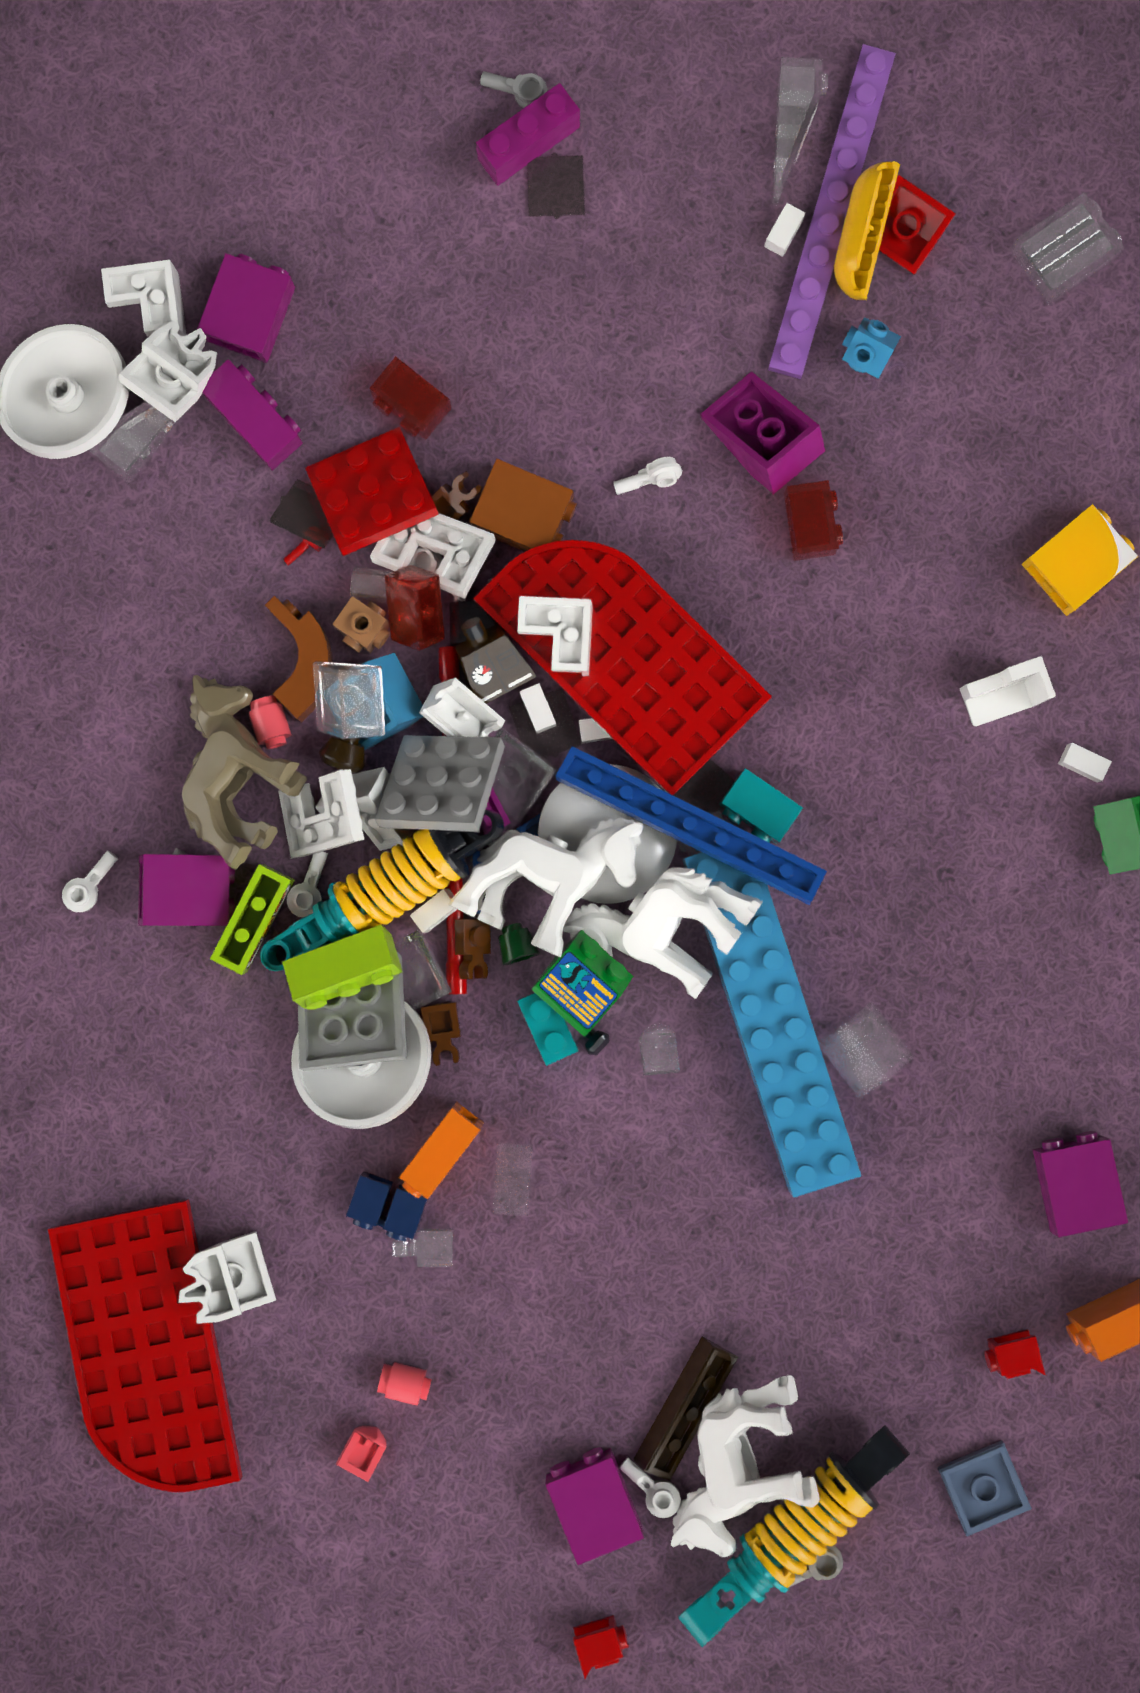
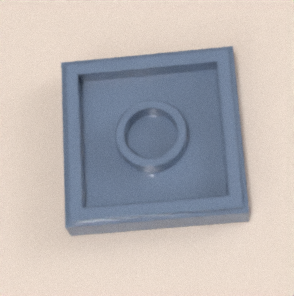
[937,1440,1032,1536]

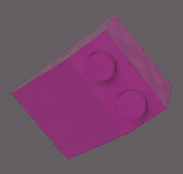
[700,371,825,494]

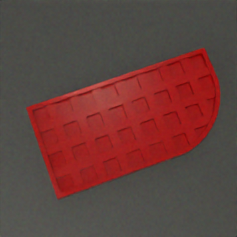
[473,540,772,796]
[48,1199,243,1492]

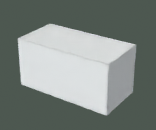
[764,203,805,257]
[519,683,556,734]
[579,718,612,744]
[1058,743,1112,782]
[410,889,457,933]

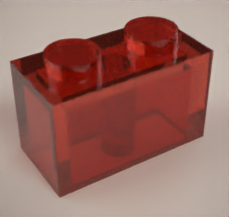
[369,356,452,440]
[784,480,843,561]
[384,565,445,651]

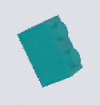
[719,768,803,844]
[517,992,579,1066]

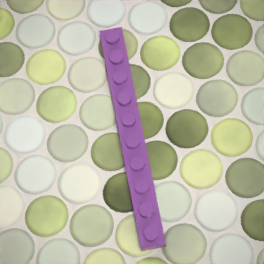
[768,44,896,379]

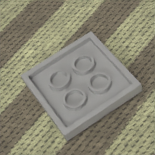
[375,735,505,832]
[298,952,407,1071]

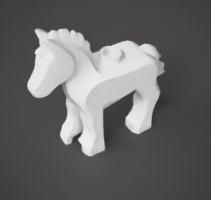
[448,817,644,957]
[563,867,763,999]
[671,1375,820,1557]

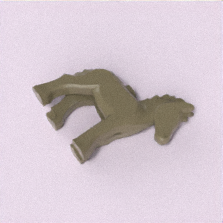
[182,675,307,869]

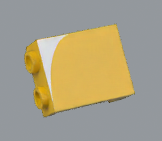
[1022,504,1138,616]

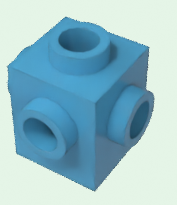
[842,317,901,379]

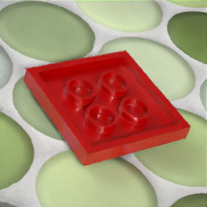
[305,427,439,556]

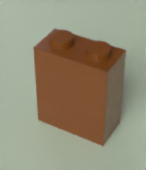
[469,458,577,552]

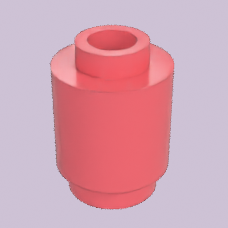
[248,695,292,749]
[377,1362,432,1406]

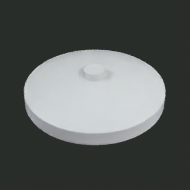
[0,324,129,459]
[538,764,677,904]
[291,1001,431,1129]

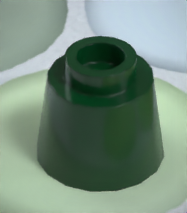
[498,923,540,965]

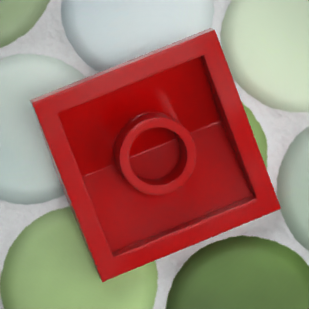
[879,175,956,275]

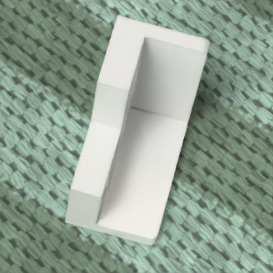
[101,260,186,337]
[517,596,593,676]
[960,656,1056,727]
[315,767,415,851]

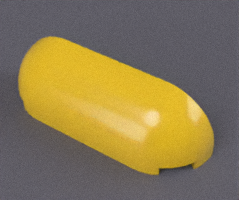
[834,161,900,300]

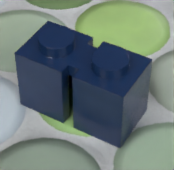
[346,1171,428,1241]

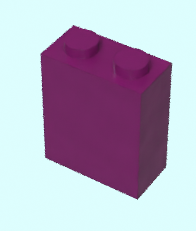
[197,253,295,363]
[138,854,235,926]
[1032,1131,1128,1237]
[545,1447,644,1566]

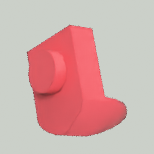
[336,1426,387,1482]

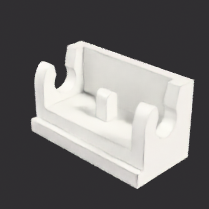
[419,678,505,737]

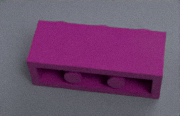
[476,83,580,186]
[202,359,303,471]

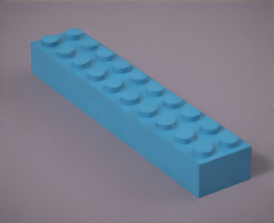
[682,853,861,1198]

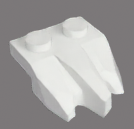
[119,320,217,422]
[178,1231,276,1324]

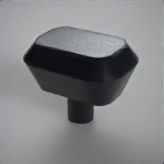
[585,1030,610,1055]

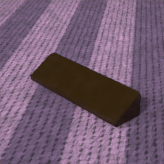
[633,1336,738,1481]

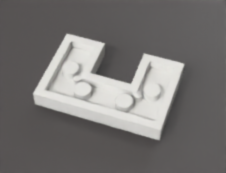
[370,513,496,598]
[278,769,364,859]

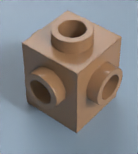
[332,596,390,654]

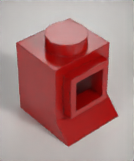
[984,1329,1046,1379]
[573,1615,629,1679]

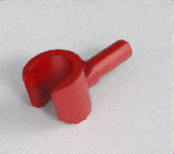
[283,528,329,565]

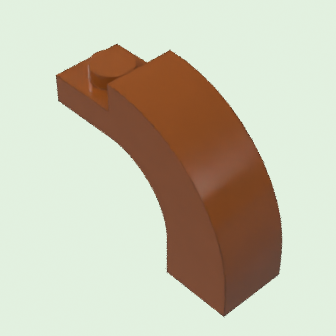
[265,596,333,722]

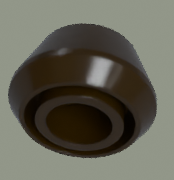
[319,731,365,773]

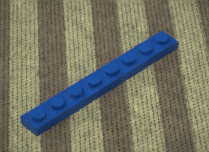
[555,746,827,905]

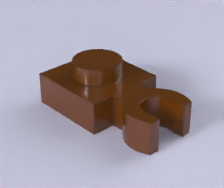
[432,471,482,521]
[455,919,491,979]
[421,1002,461,1066]

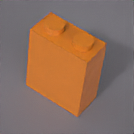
[399,1101,484,1199]
[1066,1279,1140,1362]

